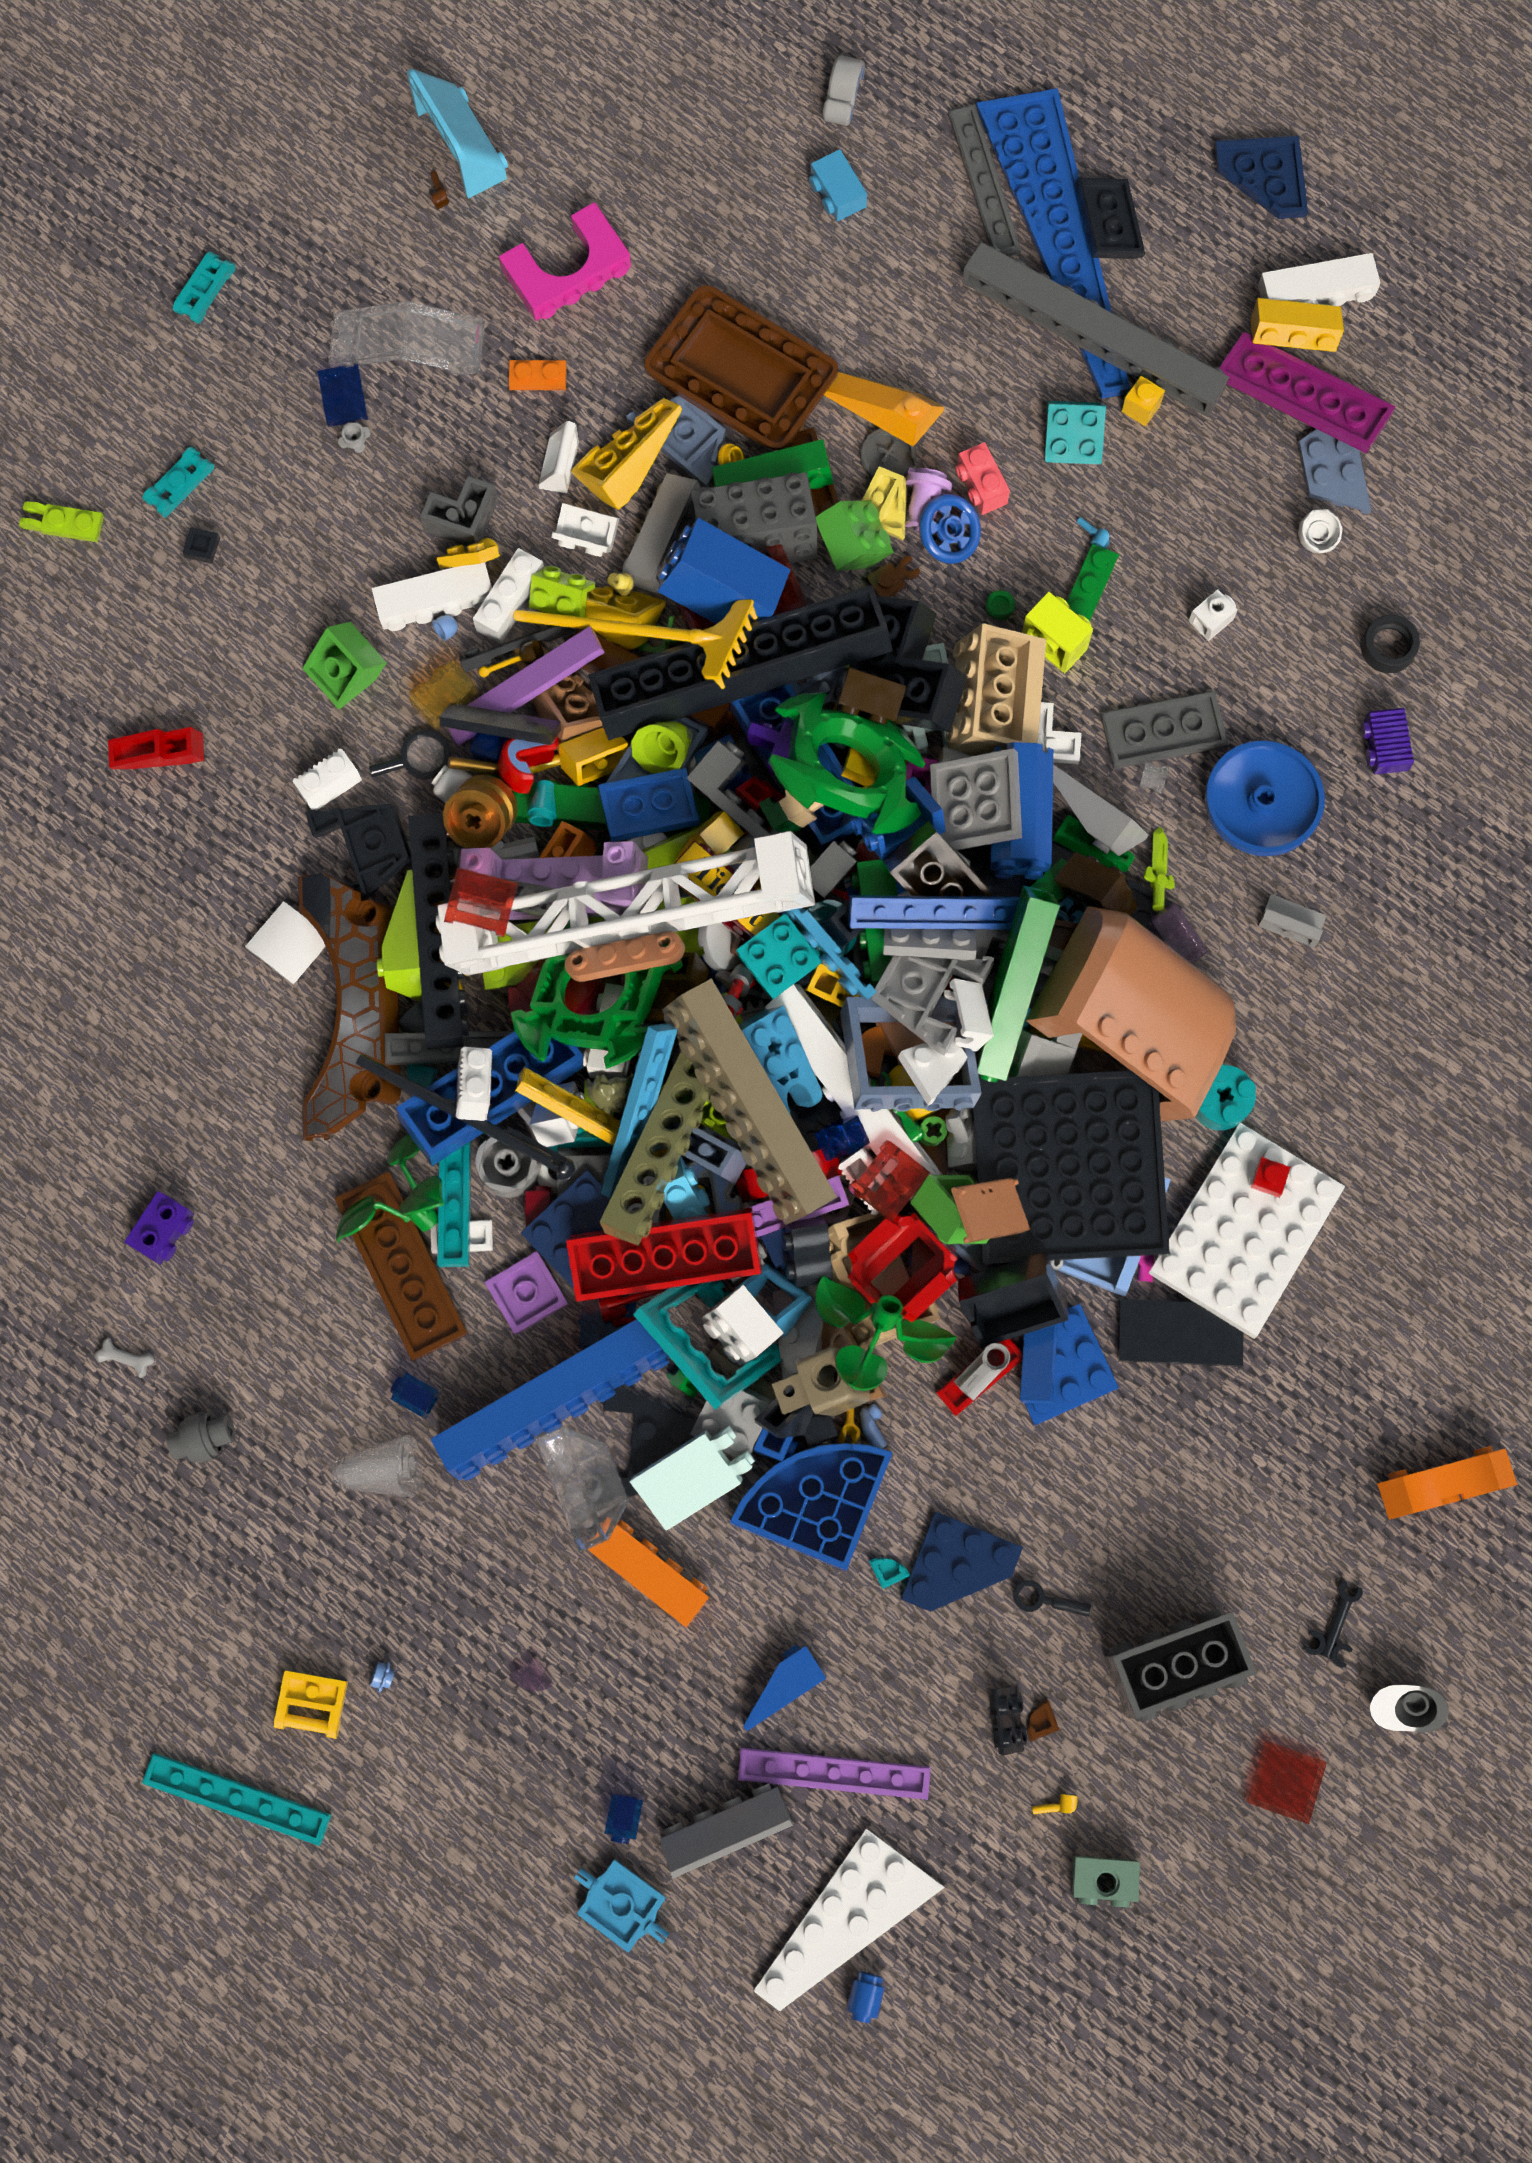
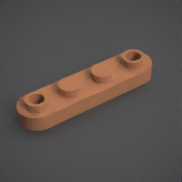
[565,931,685,982]

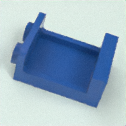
[850,777,946,860]

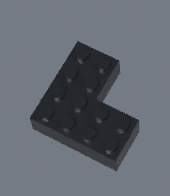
[837,596,968,732]

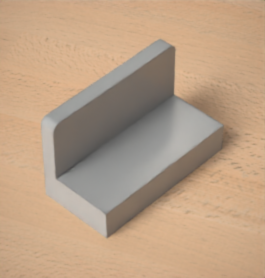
[1258,895,1326,948]

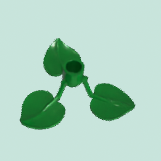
[336,1134,444,1243]
[815,1276,957,1391]

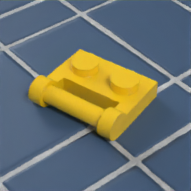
[274,1671,348,1739]

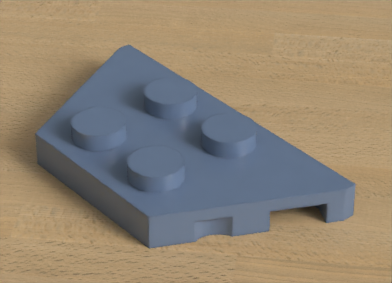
[626,396,726,487]
[1298,429,1371,514]

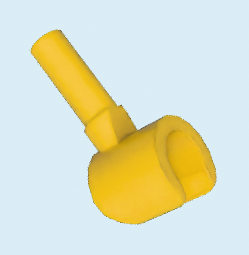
[838,1408,860,1444]
[1032,1794,1077,1814]

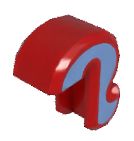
[497,736,559,794]

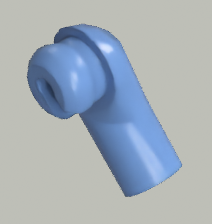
[860,1404,887,1449]

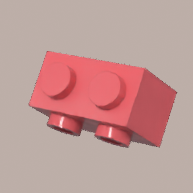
[955,442,1010,515]

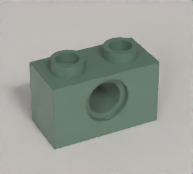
[1071,1855,1140,1907]

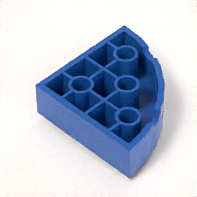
[730,1444,893,1572]

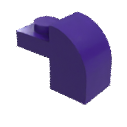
[748,721,793,777]

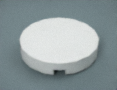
[698,923,741,971]

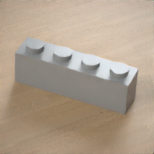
[622,473,701,594]

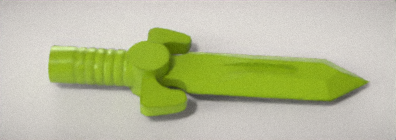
[1144,827,1175,911]

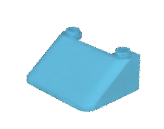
[407,69,508,199]

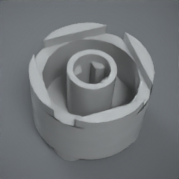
[475,1137,539,1198]

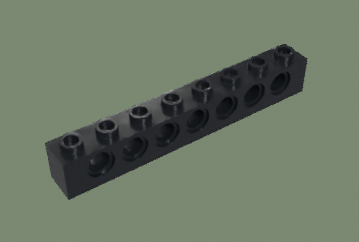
[408,813,469,1050]

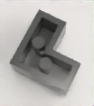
[420,476,498,546]

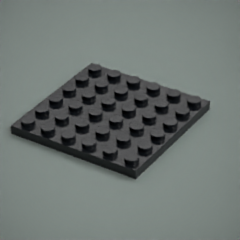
[974,1070,1170,1264]

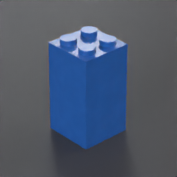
[657,518,791,624]

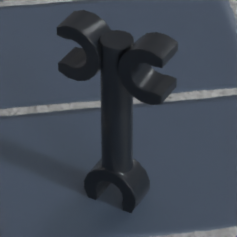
[1303,1581,1363,1668]

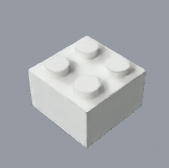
[701,1285,783,1366]

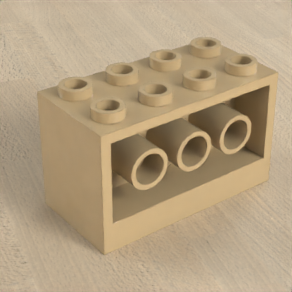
[946,623,1046,756]

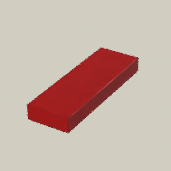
[936,1339,1023,1417]

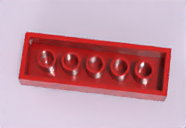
[566,1207,762,1302]

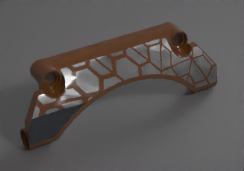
[298,873,402,1141]

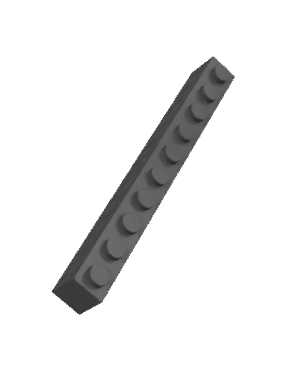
[962,242,1229,417]

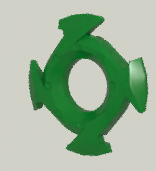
[769,692,926,834]
[511,915,683,1069]

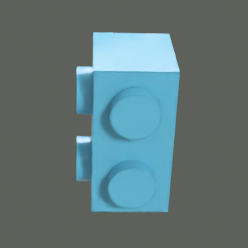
[654,1156,710,1219]

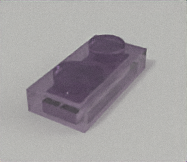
[1150,902,1209,964]

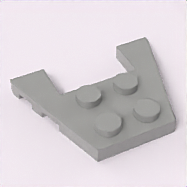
[872,955,994,1056]

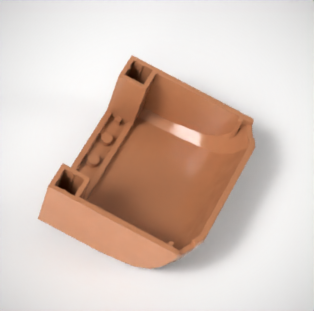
[1026,907,1236,1121]

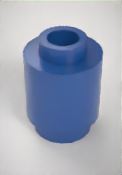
[847,1971,885,2023]

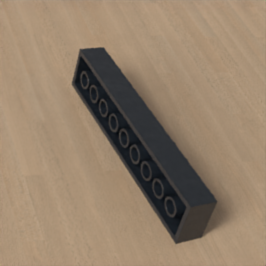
[588,585,893,740]

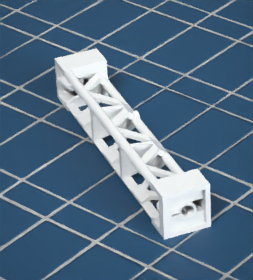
[436,831,815,975]

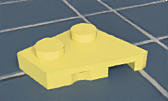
[862,466,906,541]

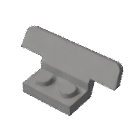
[1007,1028,1082,1078]

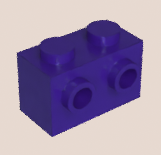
[124,1191,194,1265]

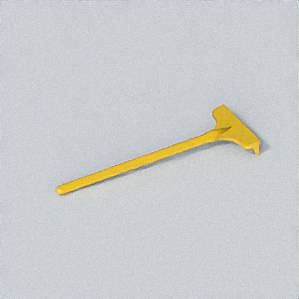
[513,600,757,689]

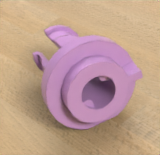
[905,468,952,532]

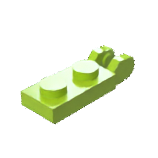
[19,501,104,543]

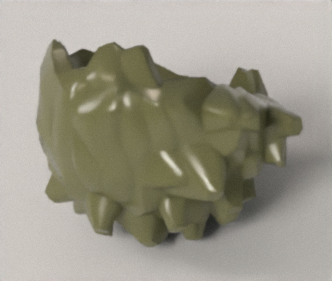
[587,1071,634,1115]

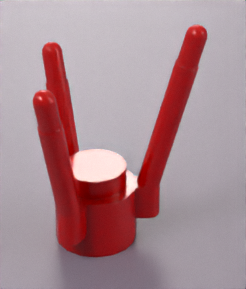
[598,1288,667,1327]

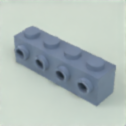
[657,1099,747,1184]

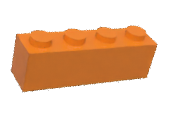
[587,1519,710,1628]

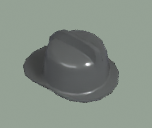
[1370,1681,1449,1733]

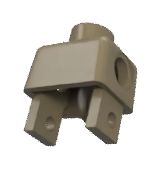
[772,1347,873,1416]

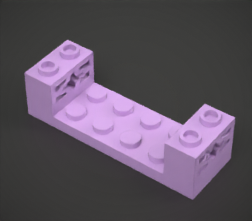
[457,841,648,920]

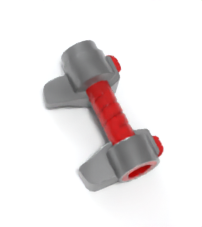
[715,964,755,1020]

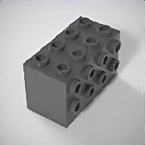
[691,472,818,565]
[1104,1608,1257,1722]

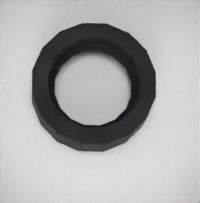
[1361,614,1420,674]

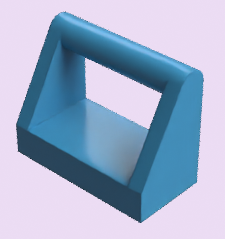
[735,1264,812,1338]

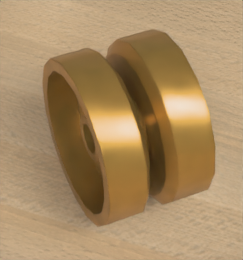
[443,775,518,849]

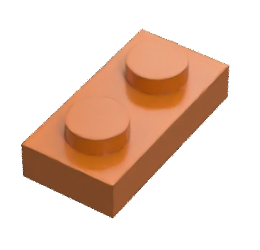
[509,360,567,390]

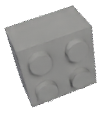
[690,1376,772,1458]

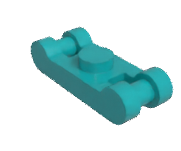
[173,251,236,324]
[142,447,215,518]

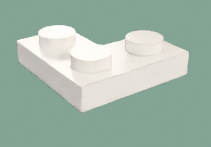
[1038,702,1081,764]

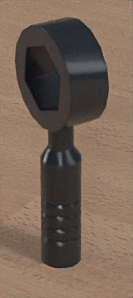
[1013,1580,1091,1617]

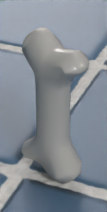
[94,1337,155,1378]

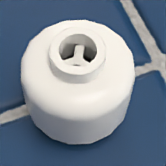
[432,765,472,803]

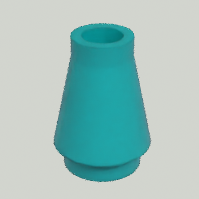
[527,780,557,827]

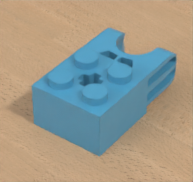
[738,1005,822,1114]

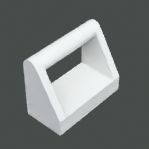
[539,421,579,493]

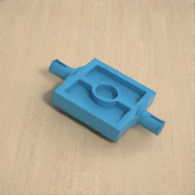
[574,1859,670,1953]

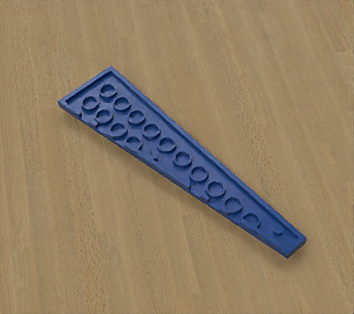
[976,88,1130,399]

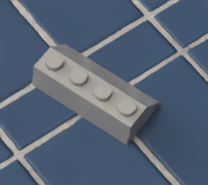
[659,1783,793,1879]

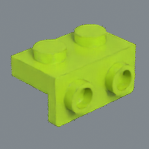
[529,566,595,617]

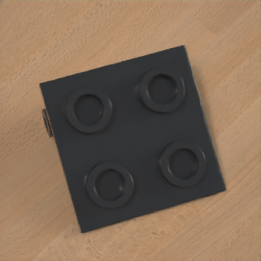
[989,1687,1027,1756]

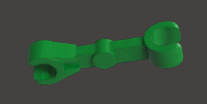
[871,1072,925,1142]

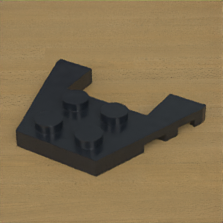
[305,803,412,901]
[593,1387,695,1504]

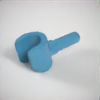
[1077,517,1109,549]

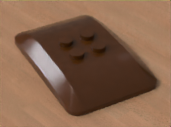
[644,285,838,450]

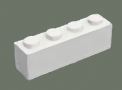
[1258,253,1380,306]
[372,562,492,631]

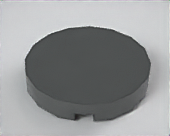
[860,428,917,478]

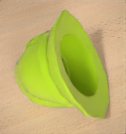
[631,721,692,774]

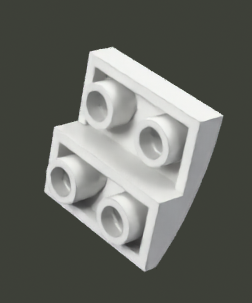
[245,901,326,984]

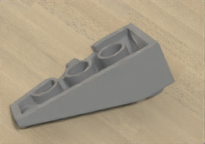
[1053,764,1149,856]

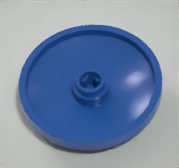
[1205,741,1325,856]

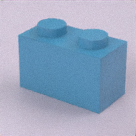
[808,149,867,222]

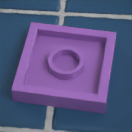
[484,1251,568,1336]

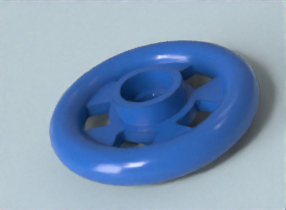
[919,494,981,564]

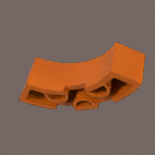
[1377,1446,1517,1520]

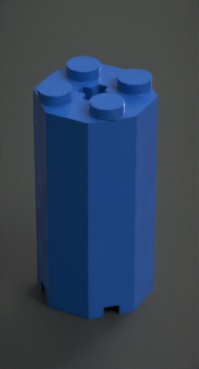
[989,742,1054,880]

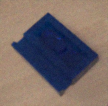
[317,363,369,427]

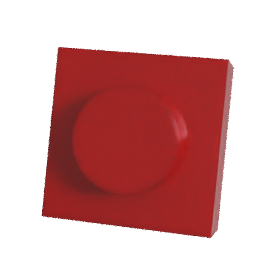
[1250,1157,1291,1198]

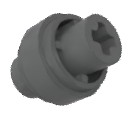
[166,1411,236,1464]

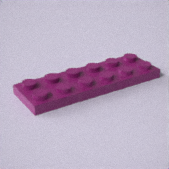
[1219,332,1396,454]

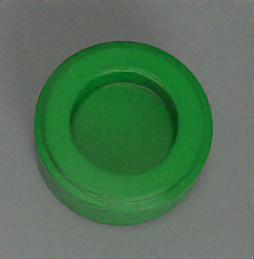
[986,590,1015,620]

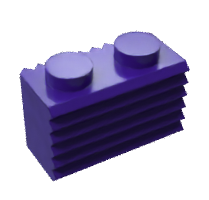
[1361,708,1414,775]

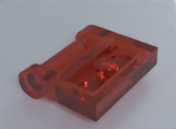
[444,868,518,937]
[848,1140,931,1222]

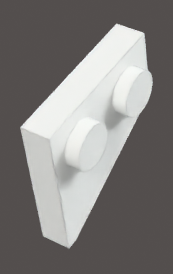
[898,1040,968,1105]

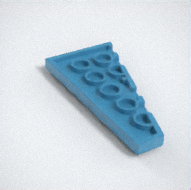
[741,846,877,1000]

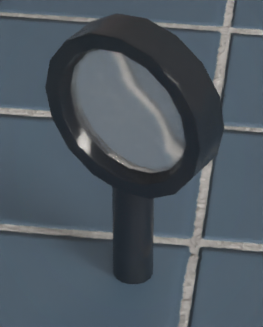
[369,730,451,780]

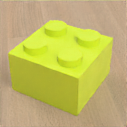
[1022,592,1093,674]

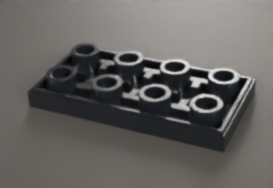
[1118,1299,1244,1367]

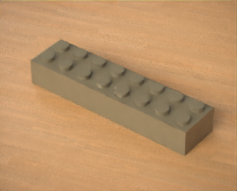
[662,978,837,1225]

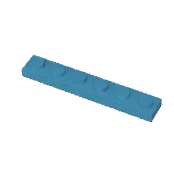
[601,1023,678,1199]

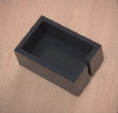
[958,1251,1069,1348]

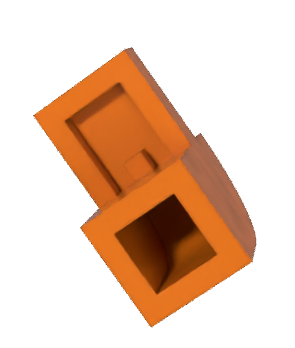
[862,1026,895,1078]

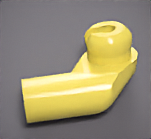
[607,573,634,596]

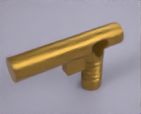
[448,757,499,775]

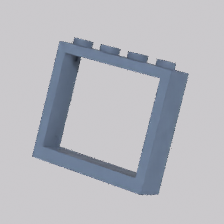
[840,996,982,1112]

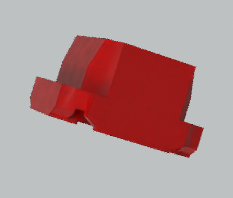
[848,1212,959,1323]

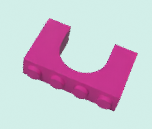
[498,202,631,321]

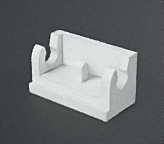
[944,978,994,1052]

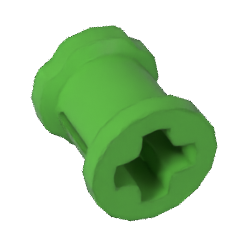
[920,1116,948,1147]

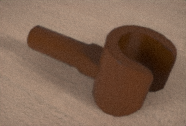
[430,171,449,210]

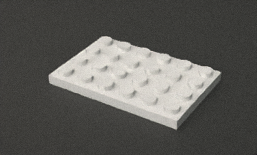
[1148,1123,1345,1339]

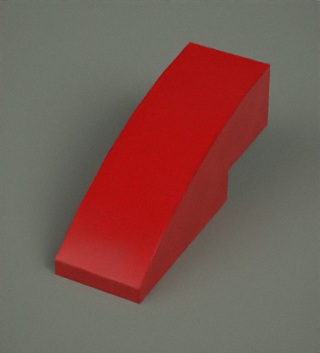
[108,727,204,769]

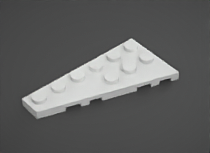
[753,1829,945,2011]

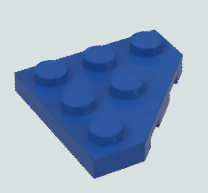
[1024,1304,1119,1426]

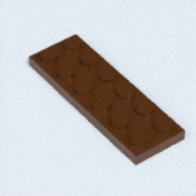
[334,1171,468,1362]

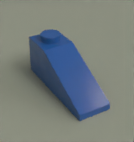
[743,1644,826,1732]

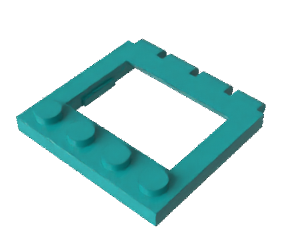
[633,1280,782,1410]

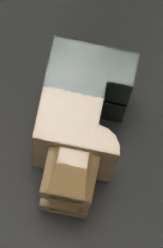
[759,790,824,834]

